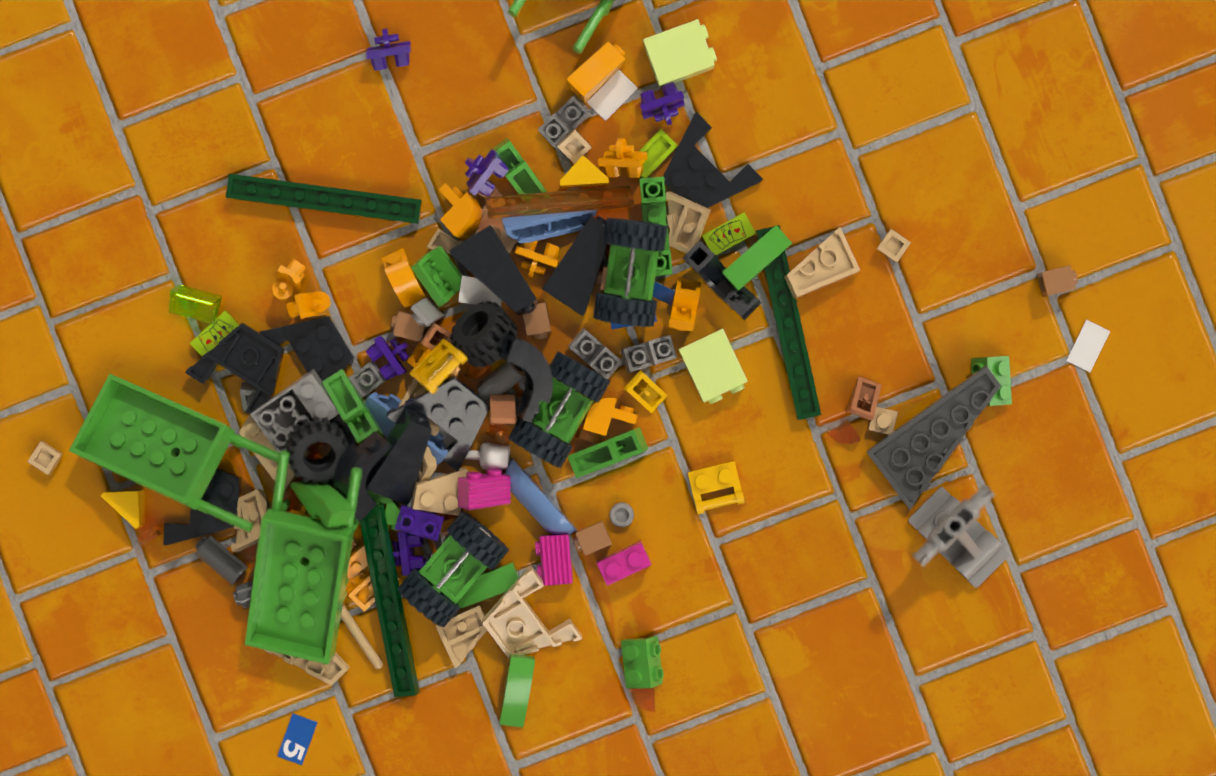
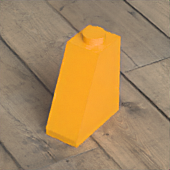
[566,42,626,104]

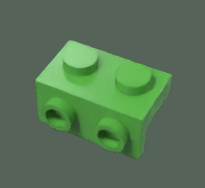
[410,246,462,307]
[971,356,1012,406]
[621,636,664,689]

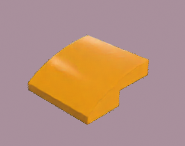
[345,542,400,612]

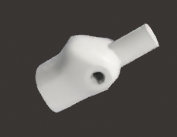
[465,442,510,470]

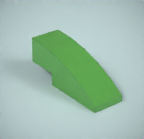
[488,138,552,205]
[722,225,792,291]
[322,369,385,445]
[567,427,648,478]
[290,480,354,528]
[457,561,520,608]
[499,654,535,727]

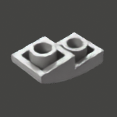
[538,95,592,147]
[411,297,445,327]
[568,328,622,379]
[621,335,677,373]
[349,361,387,398]

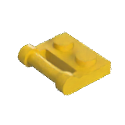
[409,339,468,395]
[687,461,745,515]

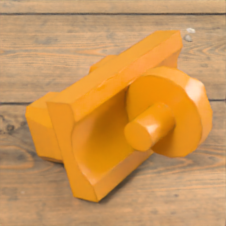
[598,138,648,178]
[515,240,560,278]
[272,259,305,300]
[286,291,331,319]

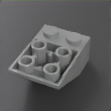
[250,369,339,453]

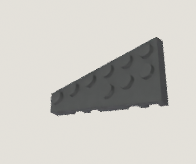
[866,365,1001,509]

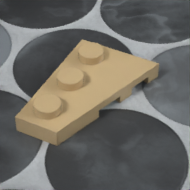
[784,227,860,299]
[239,415,312,493]
[264,650,350,686]

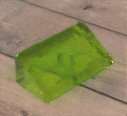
[169,285,222,324]

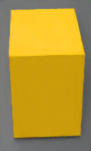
[560,155,609,188]
[624,370,668,413]
[101,490,145,529]

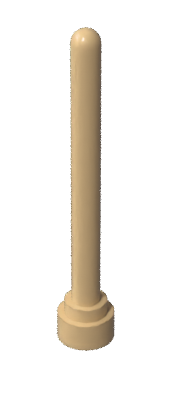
[341,604,383,669]

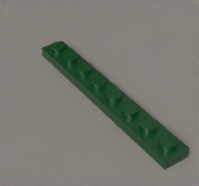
[226,174,422,224]
[755,225,821,420]
[360,505,420,697]

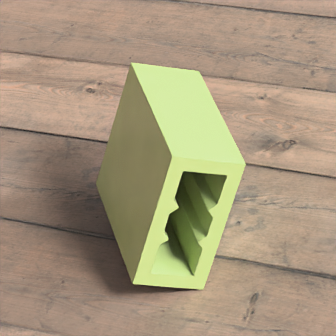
[643,19,717,89]
[678,329,748,404]

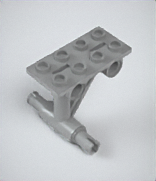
[908,484,1009,588]

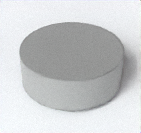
[610,502,634,527]

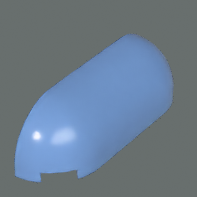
[502,195,597,243]
[365,392,448,465]
[505,458,577,535]

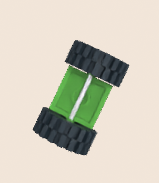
[593,218,668,327]
[508,351,611,469]
[398,511,509,627]

